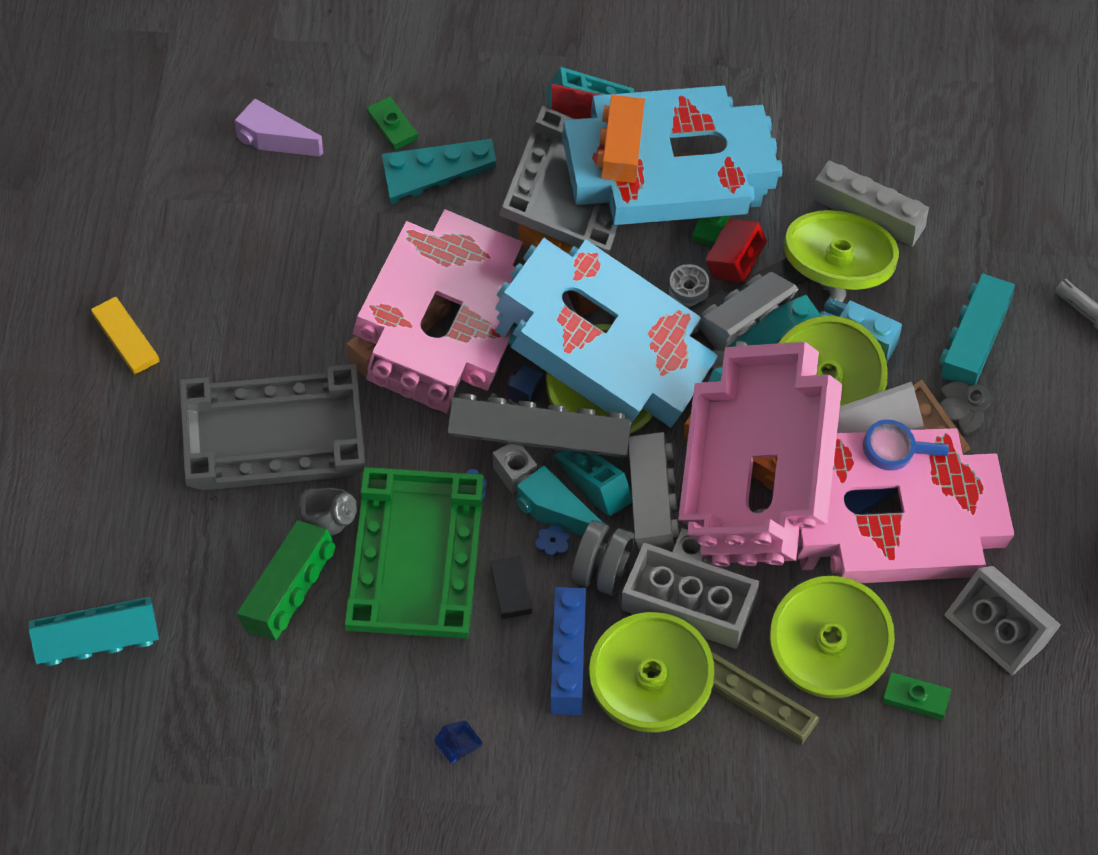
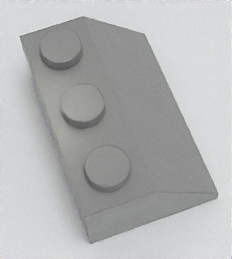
[698,272,798,351]
[837,382,924,433]
[944,566,1061,675]

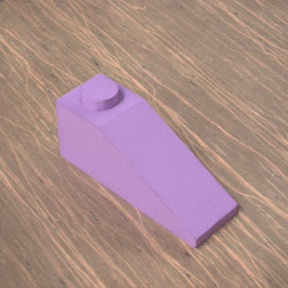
[235,99,323,157]

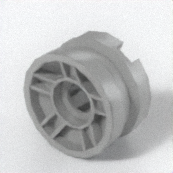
[669,264,710,308]

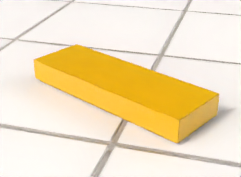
[91,297,160,375]

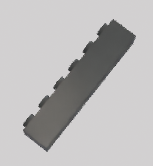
[448,393,631,458]

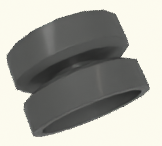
[572,520,635,597]

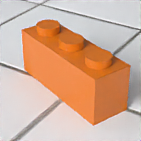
[597,94,645,183]

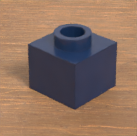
[507,364,544,405]

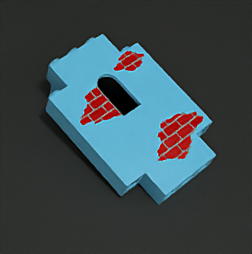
[562,86,782,225]
[495,238,718,427]

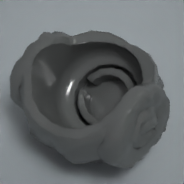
[298,488,357,536]

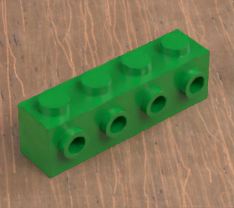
[237,520,336,641]

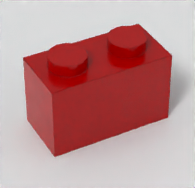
[705,218,767,283]

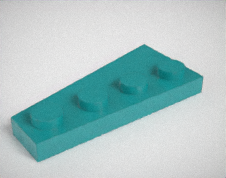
[382,139,496,205]

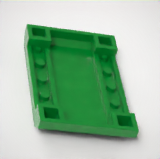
[345,467,484,639]

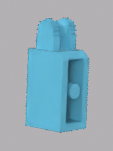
[820,298,902,362]

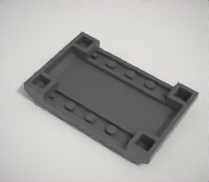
[499,106,618,254]
[180,364,365,491]

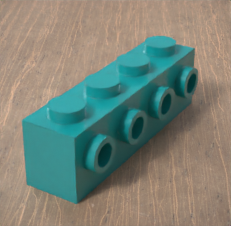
[939,273,1015,386]
[29,597,159,666]

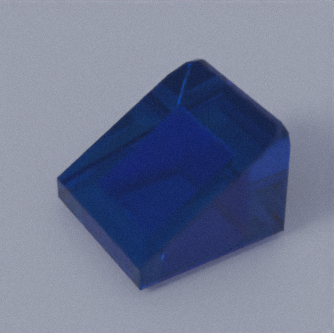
[435,720,483,763]

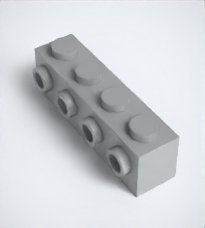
[813,160,929,247]
[629,432,680,552]

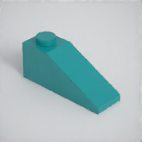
[546,67,634,109]
[729,295,821,347]
[554,450,633,516]
[516,466,603,537]

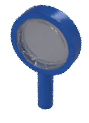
[863,419,949,471]

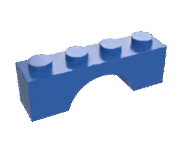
[551,587,586,715]

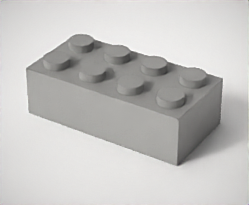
[621,543,759,649]

